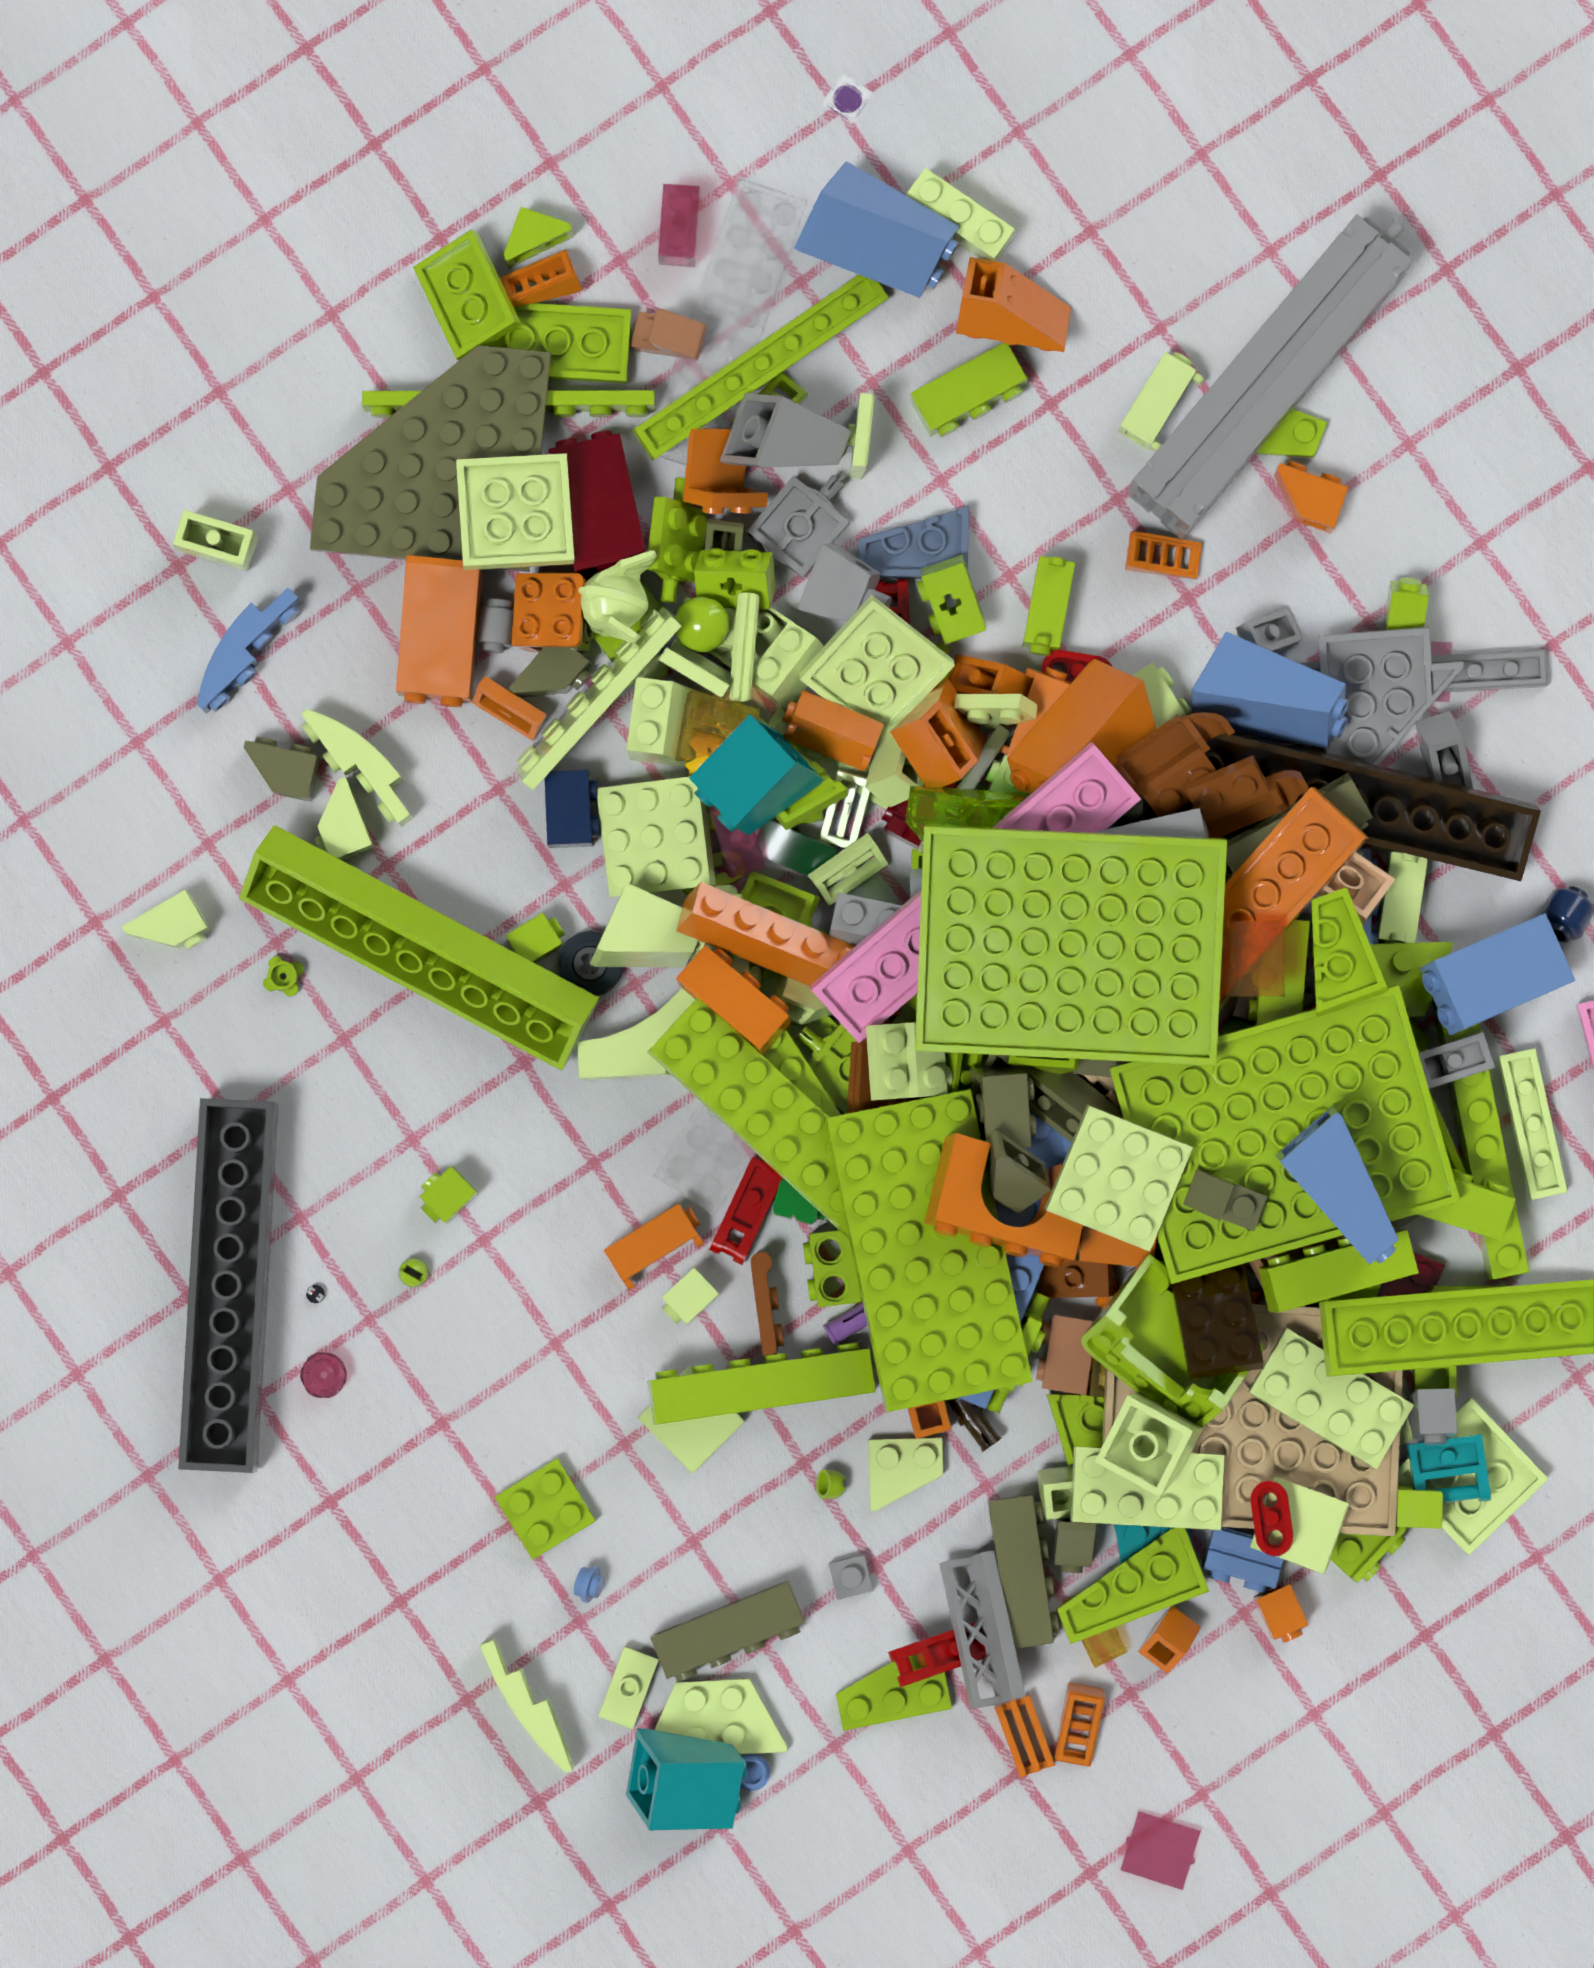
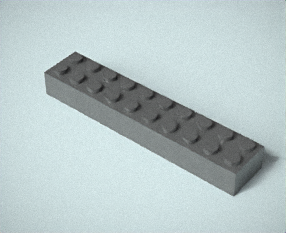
[178,1098,279,1473]

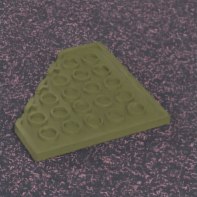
[310,345,551,572]

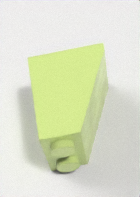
[626,677,712,767]
[590,883,705,968]

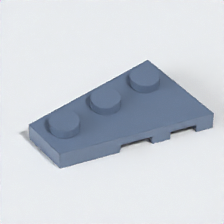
[858,505,969,579]

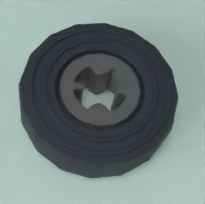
[557,931,623,996]

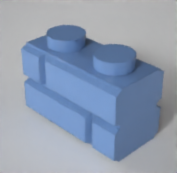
[1201,1527,1283,1593]

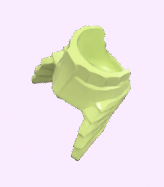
[578,550,657,643]

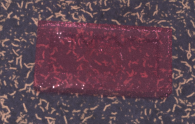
[709,806,766,878]

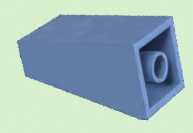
[794,161,960,298]
[1192,632,1349,748]
[1420,913,1576,1035]
[1275,1106,1398,1265]

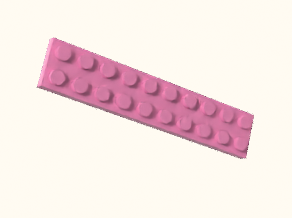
[809,742,1141,1043]

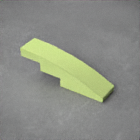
[479,1638,574,1773]

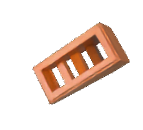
[500,249,583,307]
[1125,531,1202,580]
[1054,1682,1105,1767]

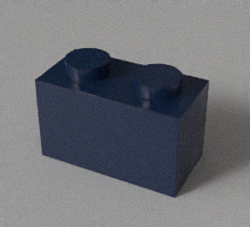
[544,770,599,848]

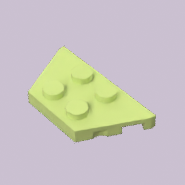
[655,1678,787,1754]

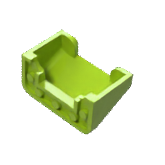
[1081,1254,1265,1427]

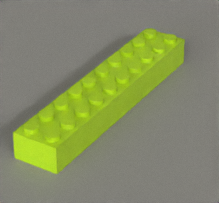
[238,825,599,1071]

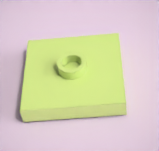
[848,393,875,479]

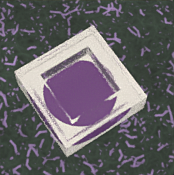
[822,73,873,125]

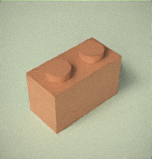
[1036,1315,1093,1395]

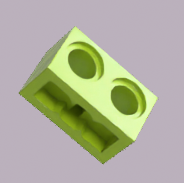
[803,1230,862,1308]

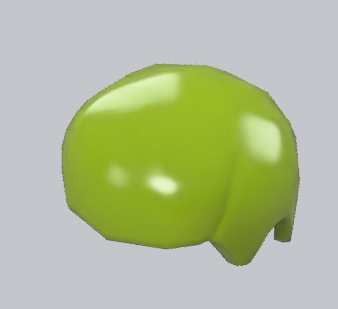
[675,596,730,652]

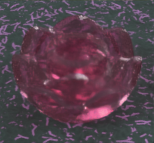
[300,1352,347,1398]

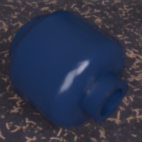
[1540,886,1594,943]

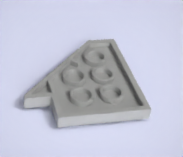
[1318,627,1464,765]

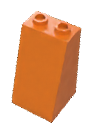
[396,555,485,708]
[1007,659,1156,794]

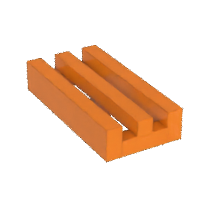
[472,676,547,741]
[995,1694,1055,1778]

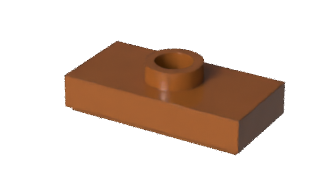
[1040,1260,1114,1298]

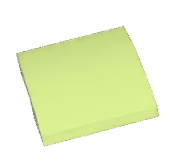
[659,640,731,699]
[637,1365,745,1474]
[1250,1477,1349,1575]

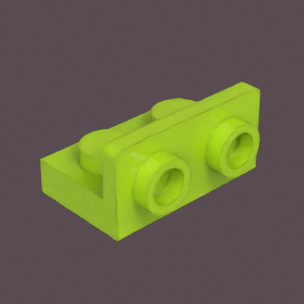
[1330,1524,1407,1583]

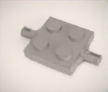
[747,475,849,579]

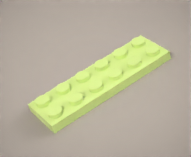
[516,607,681,791]

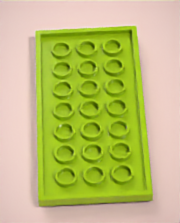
[824,1089,1033,1413]

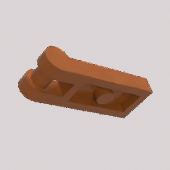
[751,1252,784,1356]

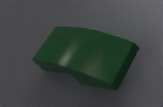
[751,819,837,877]

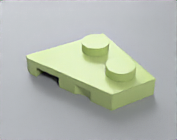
[954,694,1038,729]
[868,1438,943,1511]

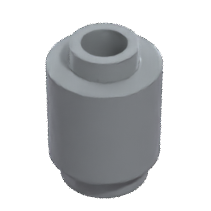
[476,599,514,653]

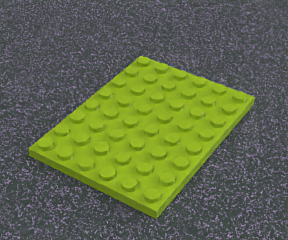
[915,825,1227,1066]
[1109,985,1461,1284]

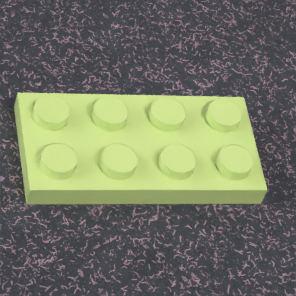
[1247,1328,1414,1469]
[1070,1447,1224,1530]

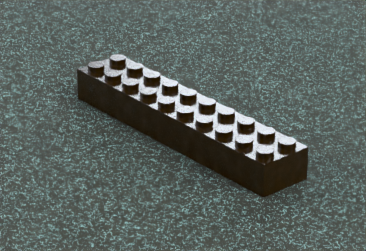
[1205,730,1541,882]

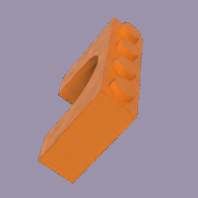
[924,1133,1083,1268]

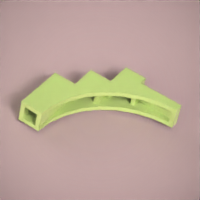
[577,885,762,1081]

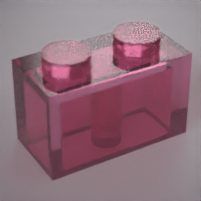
[658,184,701,267]

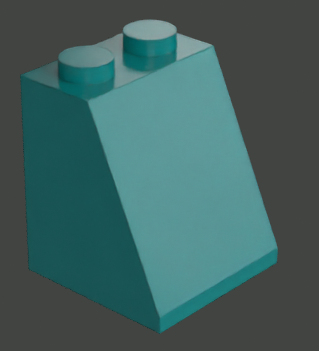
[689,714,824,835]
[626,1728,747,1831]

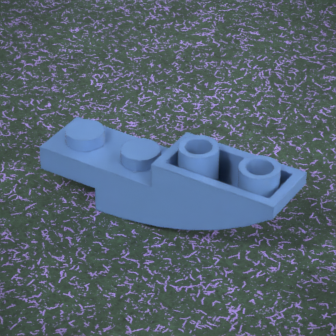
[197,588,301,714]

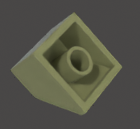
[970,1066,1036,1151]

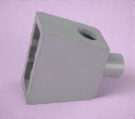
[797,543,892,622]

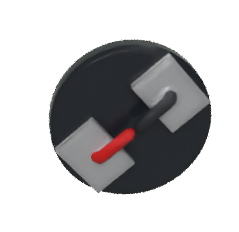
[306,1285,325,1303]

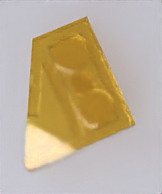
[675,690,760,762]

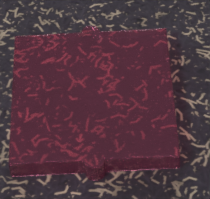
[1120,1811,1201,1890]

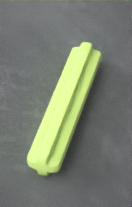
[729,592,759,702]

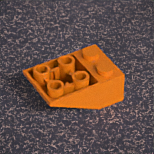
[956,257,1071,352]
[890,677,987,793]

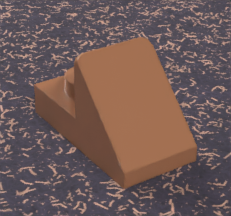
[630,308,708,361]

